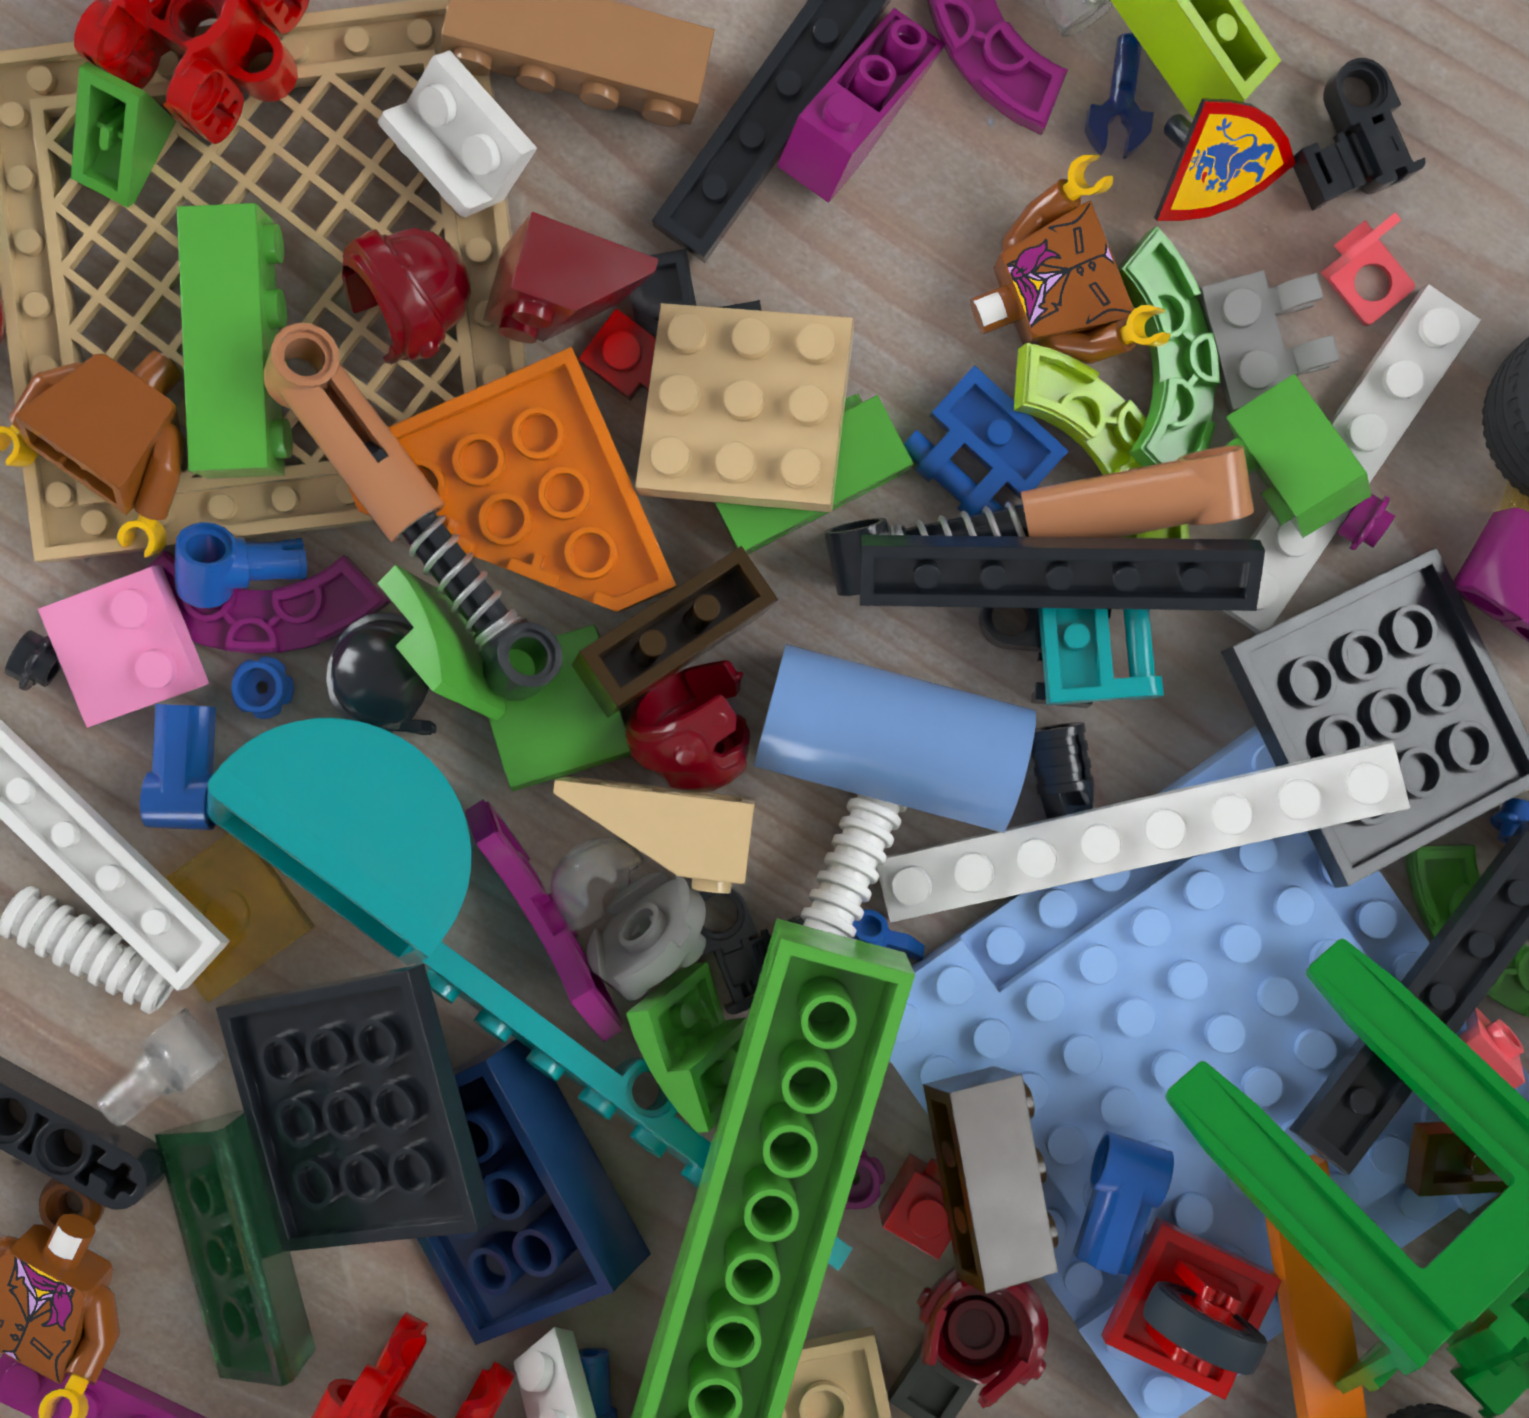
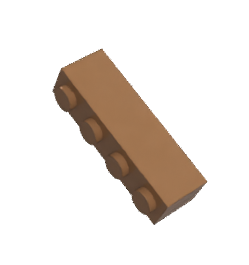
[441,0,715,127]

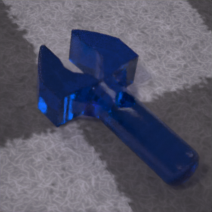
[1084,33,1154,159]

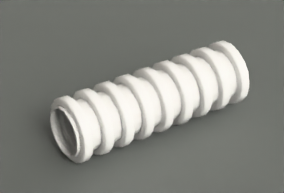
[800,794,908,939]
[0,886,174,1015]

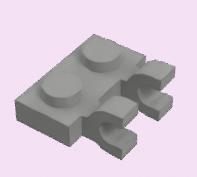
[1198,270,1340,413]

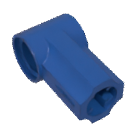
[140,704,216,831]
[1073,1131,1174,1275]

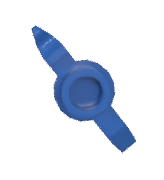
[852,909,925,960]

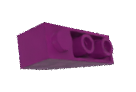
[777,8,945,203]

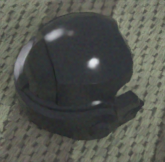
[326,612,437,735]

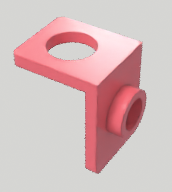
[1320,212,1415,326]

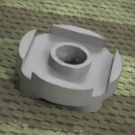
[587,872,706,1000]

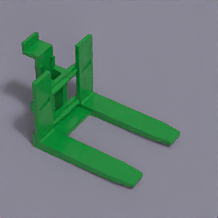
[1165,939,1529,1418]

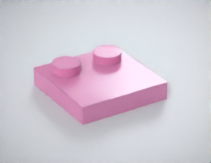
[38,564,210,728]

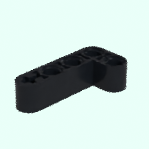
[0,1056,168,1210]

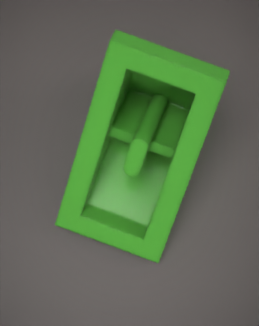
[71,62,176,208]

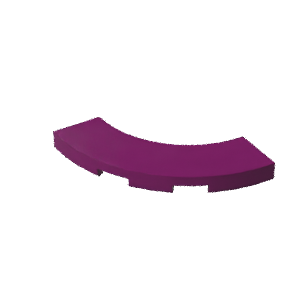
[927,0,1068,135]
[145,551,391,654]
[465,799,623,1042]

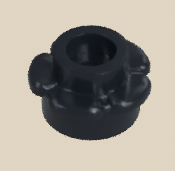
[5,630,61,691]

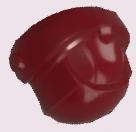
[342,227,471,365]
[625,660,750,793]
[916,1267,1049,1409]

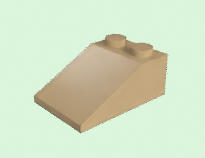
[553,775,755,893]

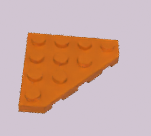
[346,347,677,613]

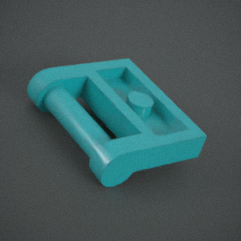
[1038,608,1164,705]

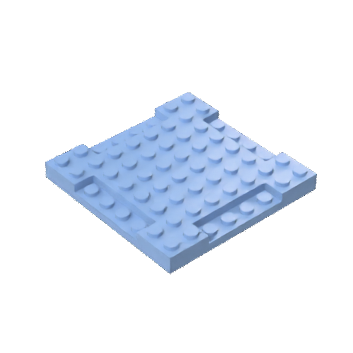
[890,725,1529,1418]

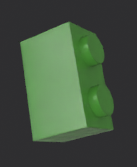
[1226,374,1371,538]

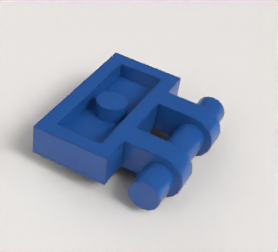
[904,365,1069,515]

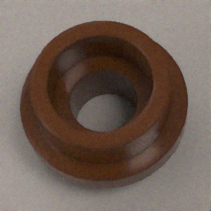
[39,1179,105,1231]

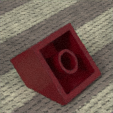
[483,212,658,344]

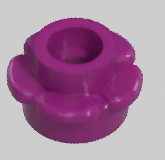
[1336,493,1395,551]
[845,1149,885,1210]

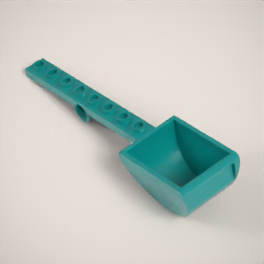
[207,718,853,1271]

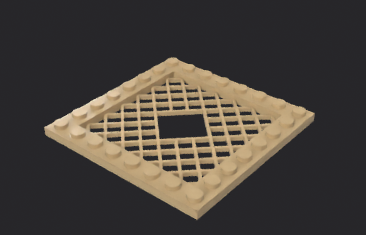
[0,0,528,563]

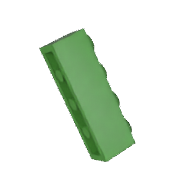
[177,203,293,479]

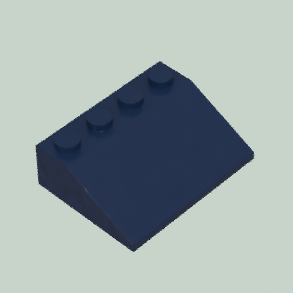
[417,1037,651,1345]

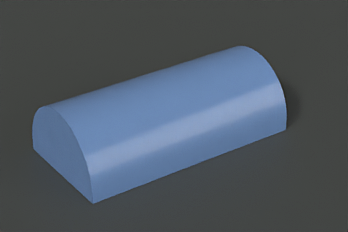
[754,644,1036,833]

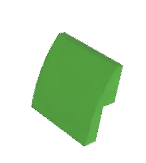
[377,564,506,721]
[488,624,632,792]
[626,961,747,1133]

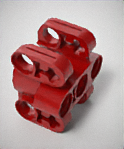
[74,0,310,144]
[311,1312,517,1418]

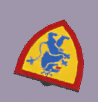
[1154,98,1296,221]

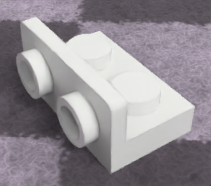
[378,50,537,217]

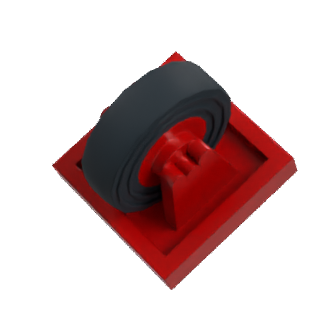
[1101,1217,1282,1400]

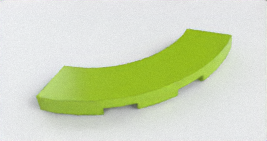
[1014,343,1189,539]

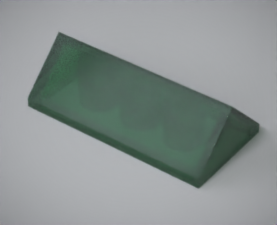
[154,1110,316,1387]

